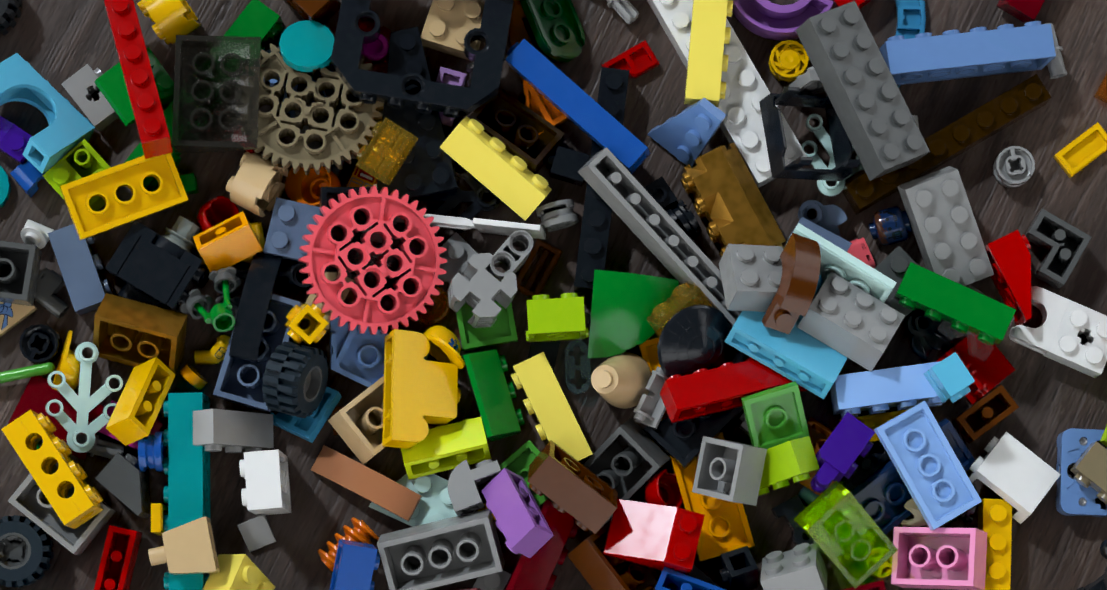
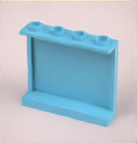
[724,311,847,399]

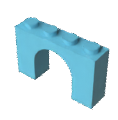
[0,53,95,174]

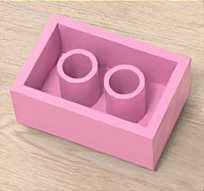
[891,527,987,590]

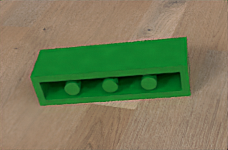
[894,262,1016,346]

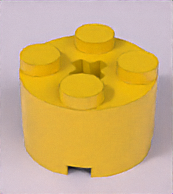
[137,0,201,45]

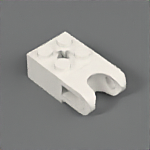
[1009,286,1107,378]

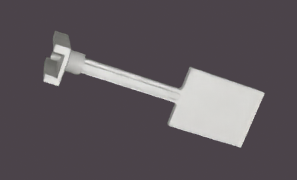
[367,184,546,245]

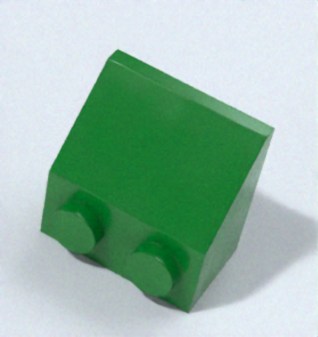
[94,47,180,126]

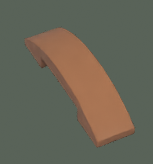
[311,445,422,521]

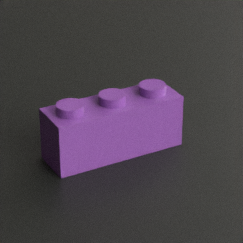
[481,468,554,558]

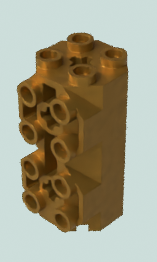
[681,142,786,258]

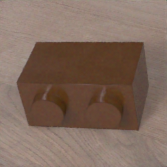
[952,384,1019,444]

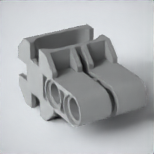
[447,230,534,328]

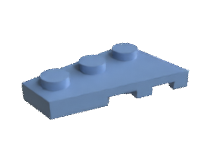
[647,98,726,168]

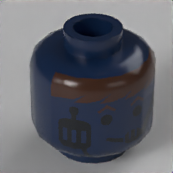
[869,206,912,246]

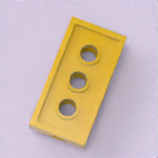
[60,153,189,241]
[1,409,104,529]

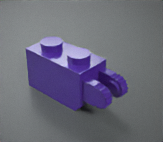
[810,412,875,493]

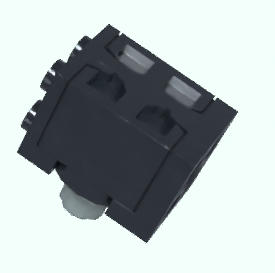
[105,216,209,313]

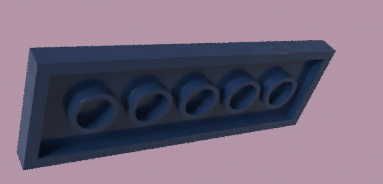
[811,418,975,567]

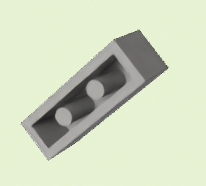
[193,409,274,453]

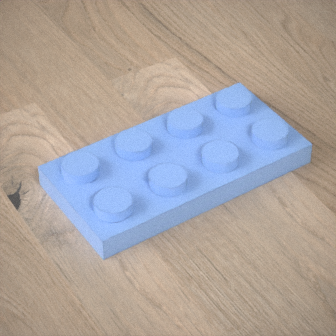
[874,401,982,530]

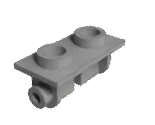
[633,366,668,429]

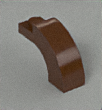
[762,233,821,334]

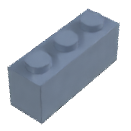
[48,224,113,315]

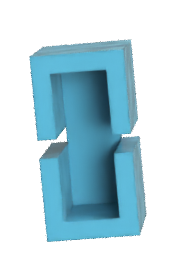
[924,352,975,403]

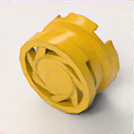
[768,40,809,83]

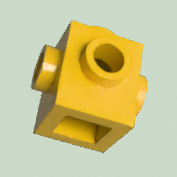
[285,304,329,345]

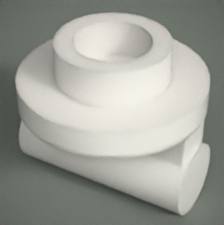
[20,219,55,249]

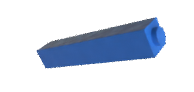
[505,39,651,174]

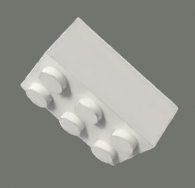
[239,449,292,516]

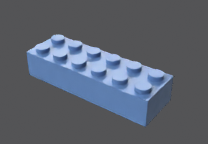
[879,21,1056,85]

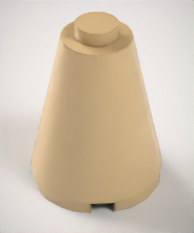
[591,352,651,409]

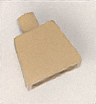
[148,517,220,574]

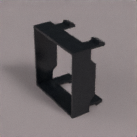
[759,87,860,181]

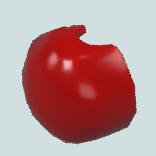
[197,196,240,232]
[645,469,683,508]

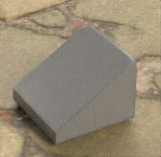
[237,514,276,552]

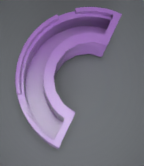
[732,0,834,41]

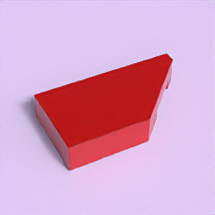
[601,40,659,79]

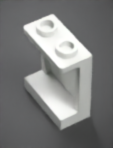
[969,431,1061,524]

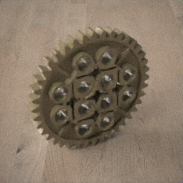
[236,38,384,175]

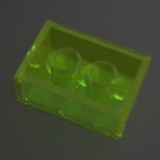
[794,481,898,589]

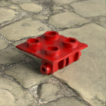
[936,333,1015,405]

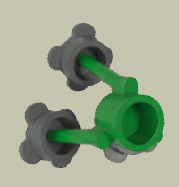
[180,267,241,332]

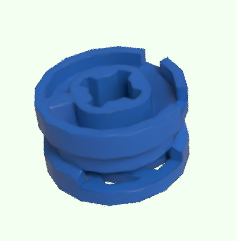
[138,431,166,472]

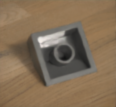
[95,453,151,519]

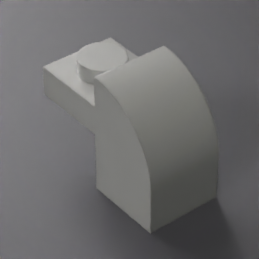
[448,459,502,516]

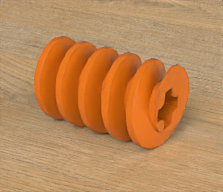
[318,517,379,572]

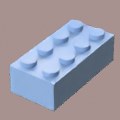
[830,361,946,419]

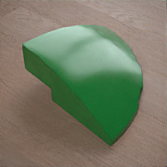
[588,269,679,359]

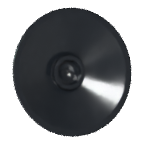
[658,305,735,378]

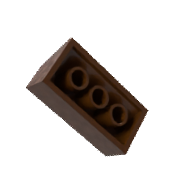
[567,522,661,590]

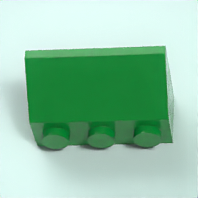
[463,349,525,443]

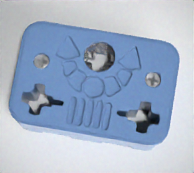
[1056,428,1107,517]

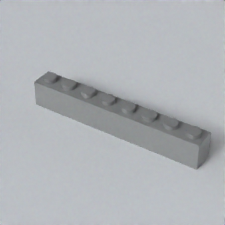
[578,147,742,327]

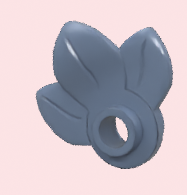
[798,200,848,237]

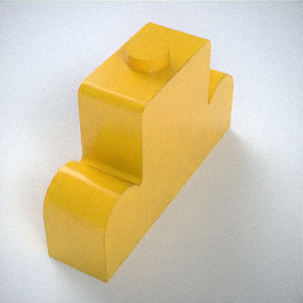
[382,329,461,449]

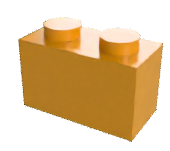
[193,211,263,272]

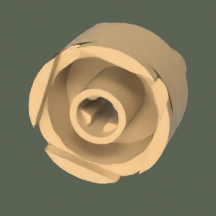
[226,152,288,217]

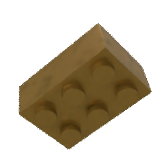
[93,293,188,373]

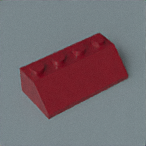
[506,500,579,590]

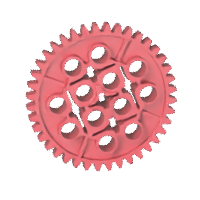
[299,186,447,335]

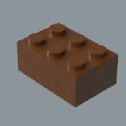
[527,440,617,534]

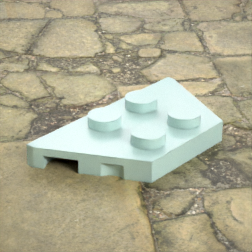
[369,474,457,527]

